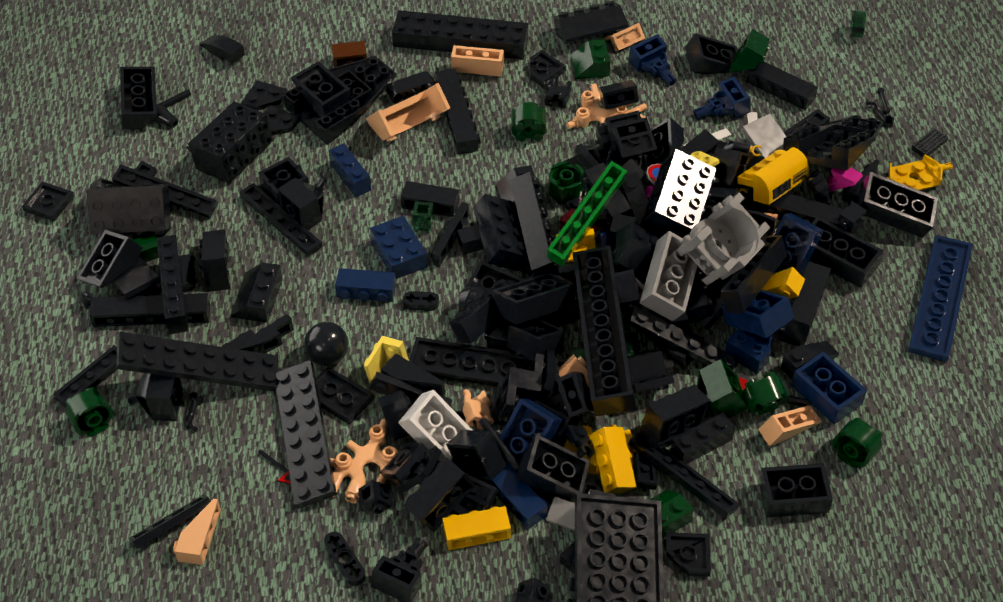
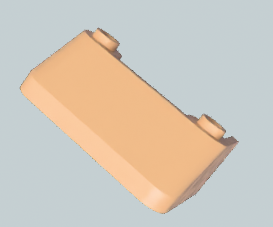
[366,83,450,143]

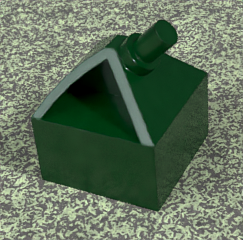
[697,359,749,418]

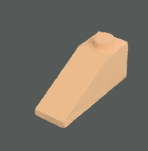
[758,405,821,446]
[173,499,221,565]

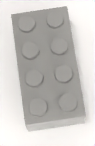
[640,231,697,321]

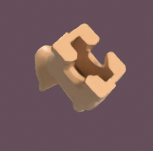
[463,389,494,430]

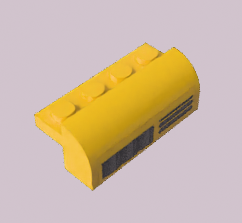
[737,147,809,205]

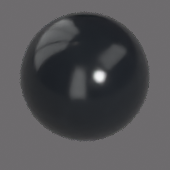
[304,322,349,366]

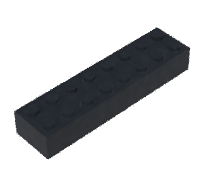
[392,10,528,60]

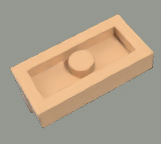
[604,23,645,51]

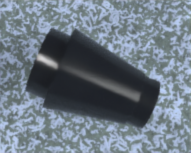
[154,105,178,128]

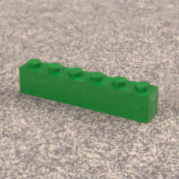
[546,161,627,267]

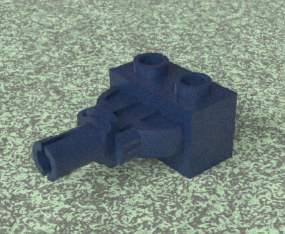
[628,34,677,87]
[693,77,751,120]
[725,329,774,374]

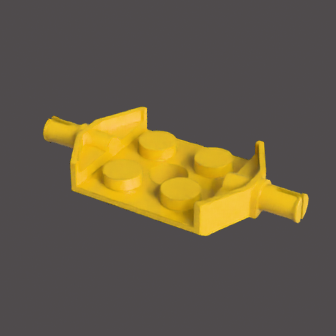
[887,155,953,191]

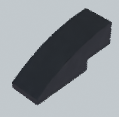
[200,35,245,64]

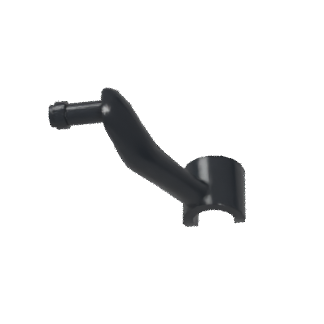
[185,392,203,432]

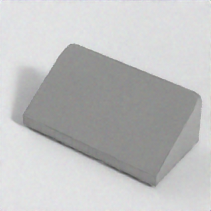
[546,497,575,531]

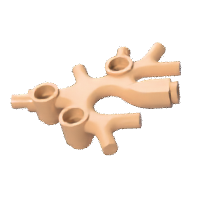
[566,84,648,129]
[330,419,398,504]

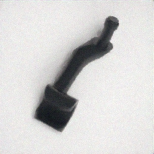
[865,100,894,127]

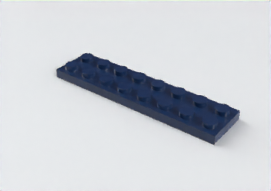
[908,235,973,362]

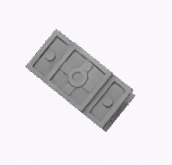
[676,192,770,285]

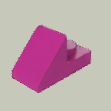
[827,168,863,192]

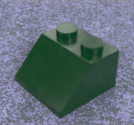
[729,29,770,72]
[571,39,610,79]
[650,490,694,540]

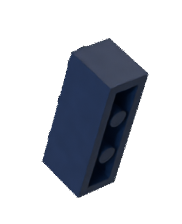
[328,143,371,197]
[335,268,396,302]
[488,463,548,530]

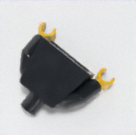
[708,142,762,199]

